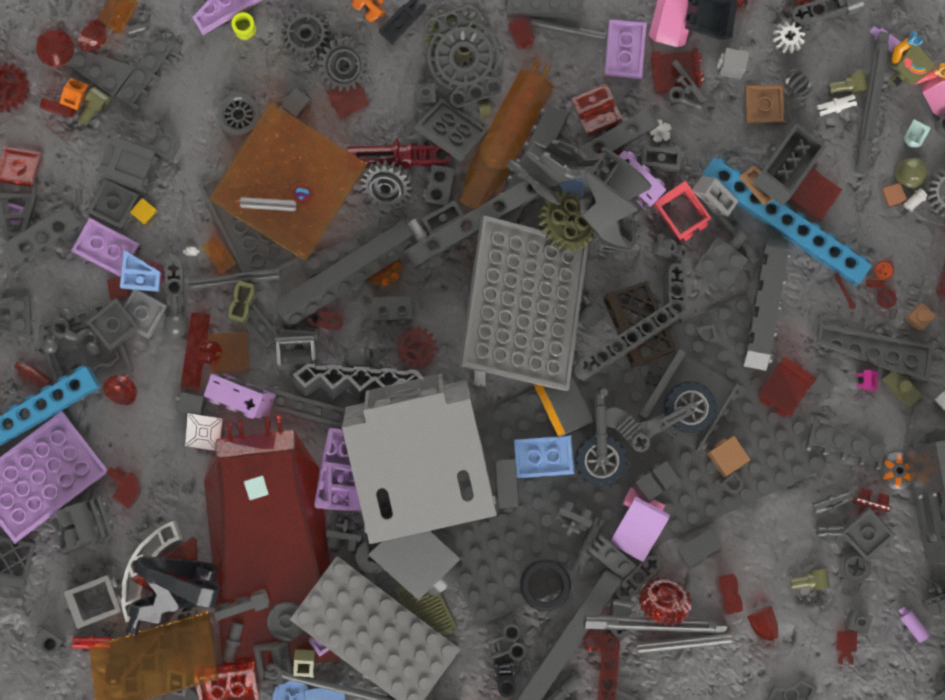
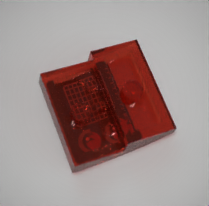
[571,84,622,136]

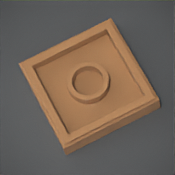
[745,85,784,124]

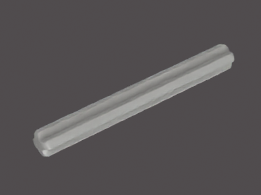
[636,632,732,653]

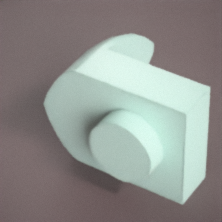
[904,119,931,148]

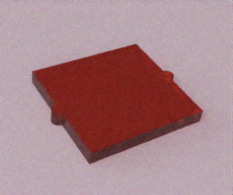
[326,83,370,120]

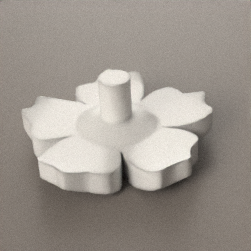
[649,120,672,143]

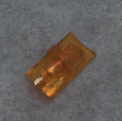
[201,235,237,274]

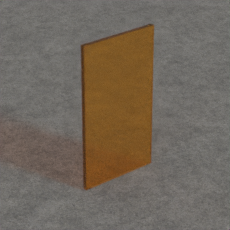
[89,612,218,700]

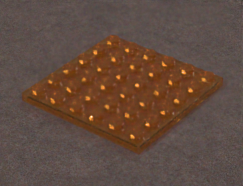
[209,102,368,261]

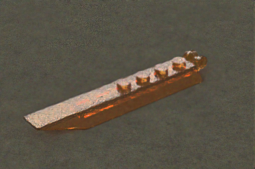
[460,59,554,209]

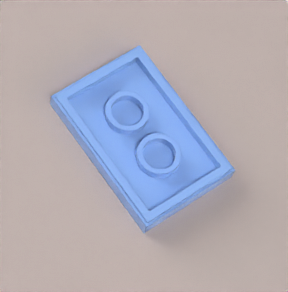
[514,435,575,478]

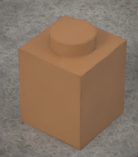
[904,303,936,332]

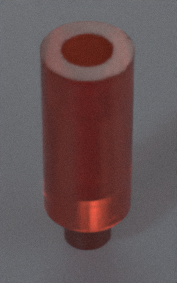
[14,361,52,389]

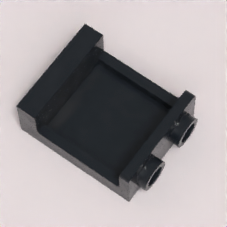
[685,0,737,40]

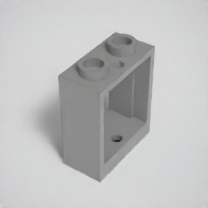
[64,575,123,629]

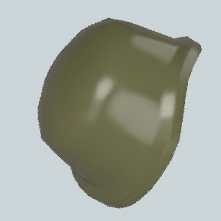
[894,157,927,189]

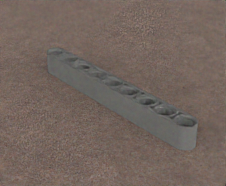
[516,568,622,700]

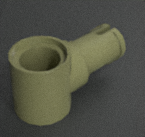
[829,71,868,94]
[77,87,111,126]
[790,568,830,590]

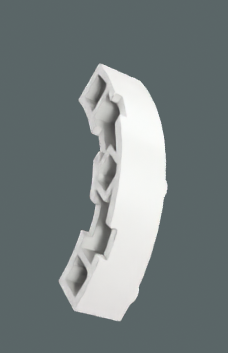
[121,521,183,622]

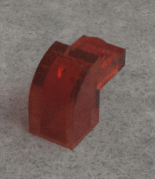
[106,466,141,509]

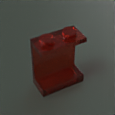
[651,47,705,94]

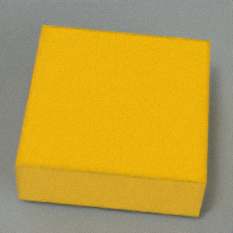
[130,198,157,225]

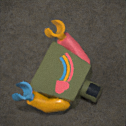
[889,31,945,87]

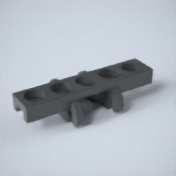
[672,60,707,103]

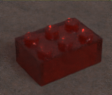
[195,659,261,700]

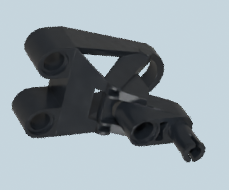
[126,556,221,636]

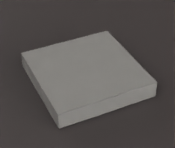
[124,290,169,339]

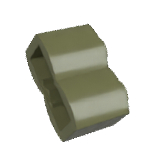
[229,281,256,324]

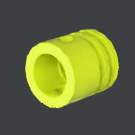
[232,12,256,40]

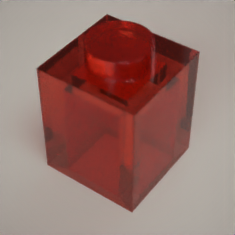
[508,17,535,50]

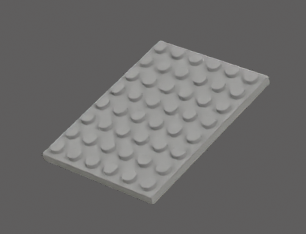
[459,215,588,391]

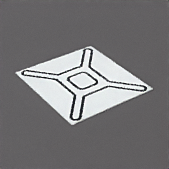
[185,413,222,451]

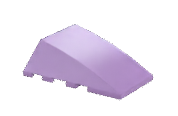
[314,428,361,511]

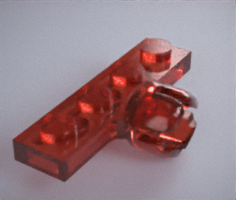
[180,313,222,390]

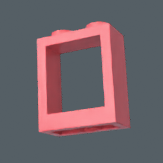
[653,181,711,242]

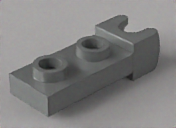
[214,589,270,621]

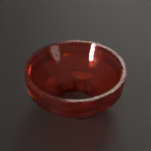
[77,19,107,51]
[103,375,138,405]

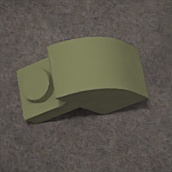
[293,649,315,683]

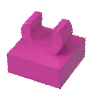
[856,370,878,391]

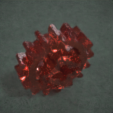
[396,326,437,368]

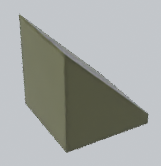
[478,99,492,118]

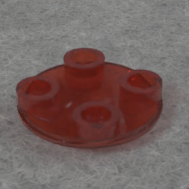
[36,30,74,67]

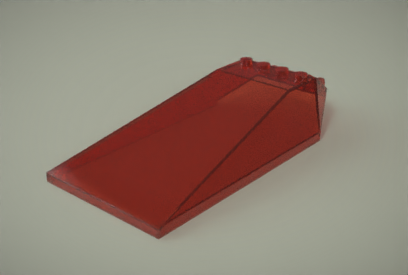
[204,416,340,674]

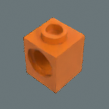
[59,78,89,110]

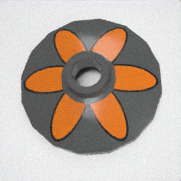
[879,452,911,490]

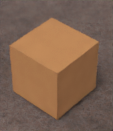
[707,436,750,477]

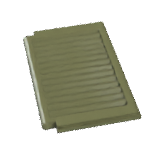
[393,585,457,637]

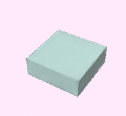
[244,476,269,500]

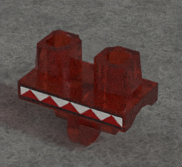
[852,488,891,516]

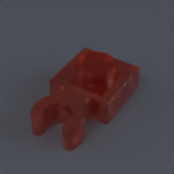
[836,631,857,665]

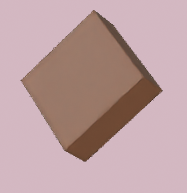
[882,183,907,207]

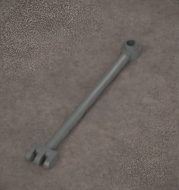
[264,663,396,700]

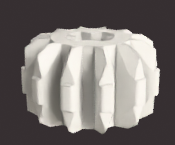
[773,21,805,54]

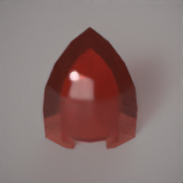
[747,606,778,641]

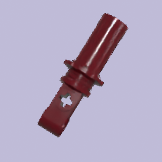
[347,138,452,170]

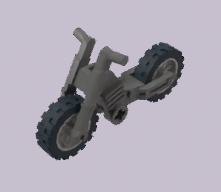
[575,381,717,487]

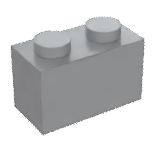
[716,48,749,79]

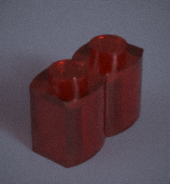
[716,573,743,615]

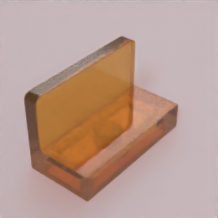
[96,0,138,35]

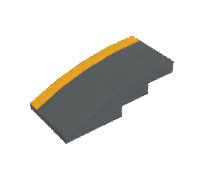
[533,375,594,438]

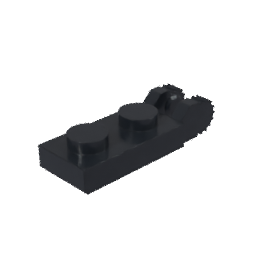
[378,0,427,45]

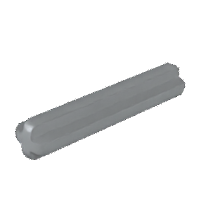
[240,197,297,211]

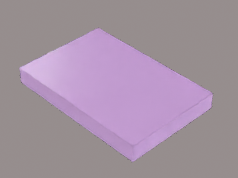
[604,19,647,80]
[71,217,140,277]
[610,497,670,562]

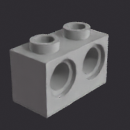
[692,176,739,216]

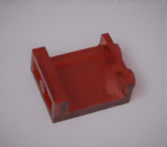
[757,357,817,418]

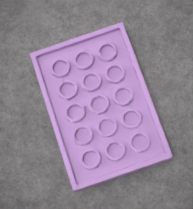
[0,411,109,544]

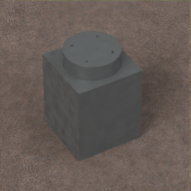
[363,507,463,600]

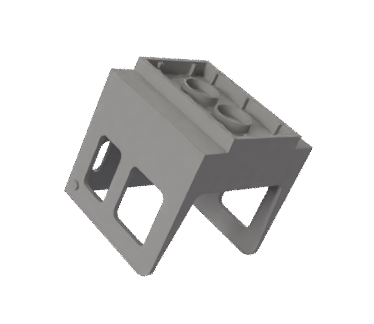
[342,374,497,544]

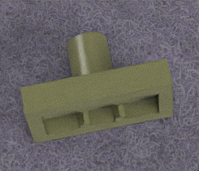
[882,371,923,408]

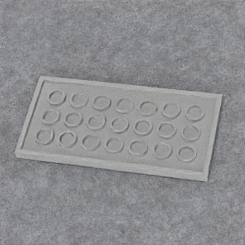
[289,556,460,700]

